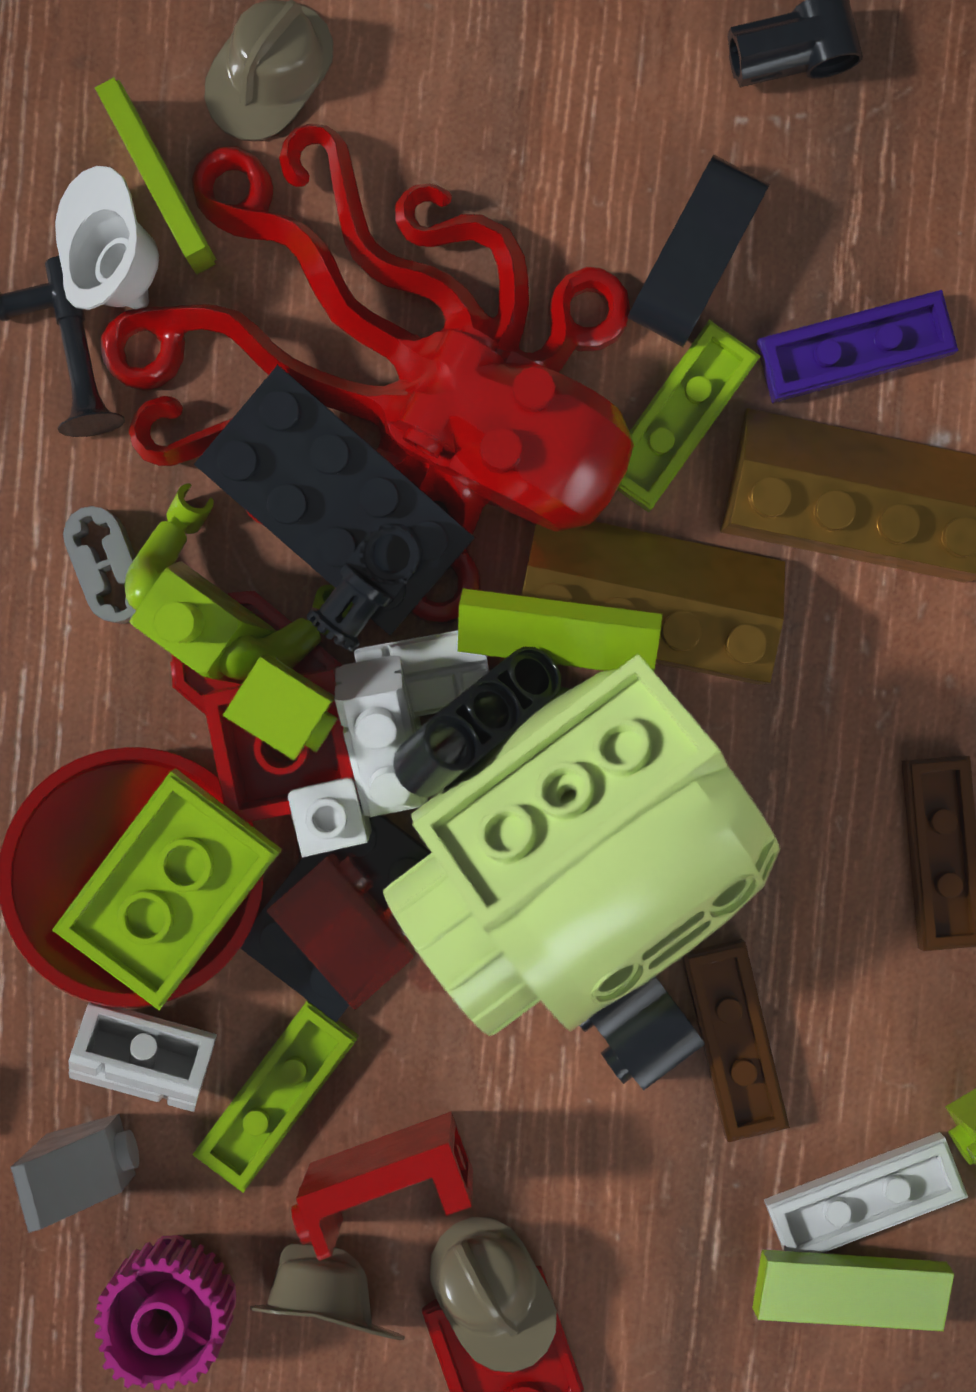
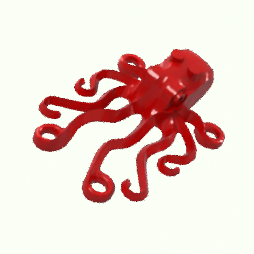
[101,124,634,625]

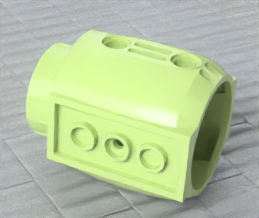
[383,654,780,1036]

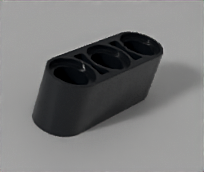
[628,155,770,347]
[393,647,561,797]

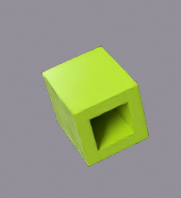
[223,654,338,760]

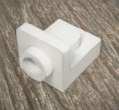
[288,777,372,857]

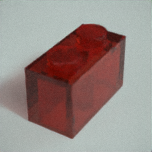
[266,852,416,1011]

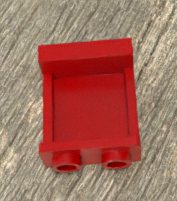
[291,1111,473,1261]

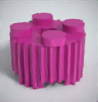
[94,1235,236,1390]

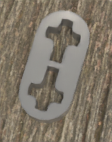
[63,506,136,624]

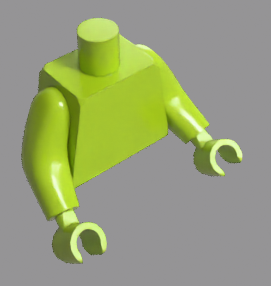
[124,483,353,684]

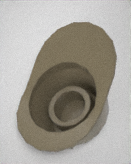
[204,0,334,141]
[430,1217,557,1372]
[250,1244,405,1340]

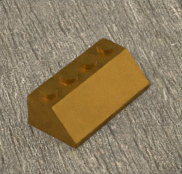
[720,408,976,583]
[521,521,786,685]

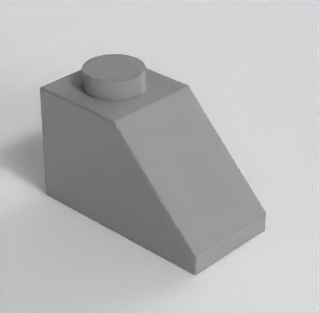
[11,1114,139,1233]

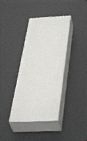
[764,1132,968,1253]

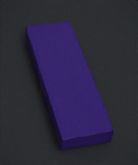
[756,290,958,403]

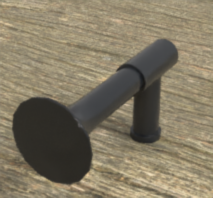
[0,256,125,437]

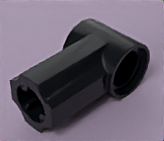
[727,0,863,88]

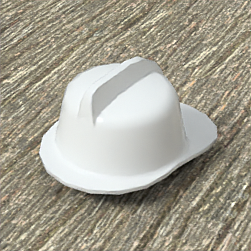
[55,166,159,310]

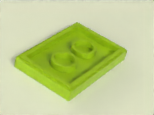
[52,768,282,1010]

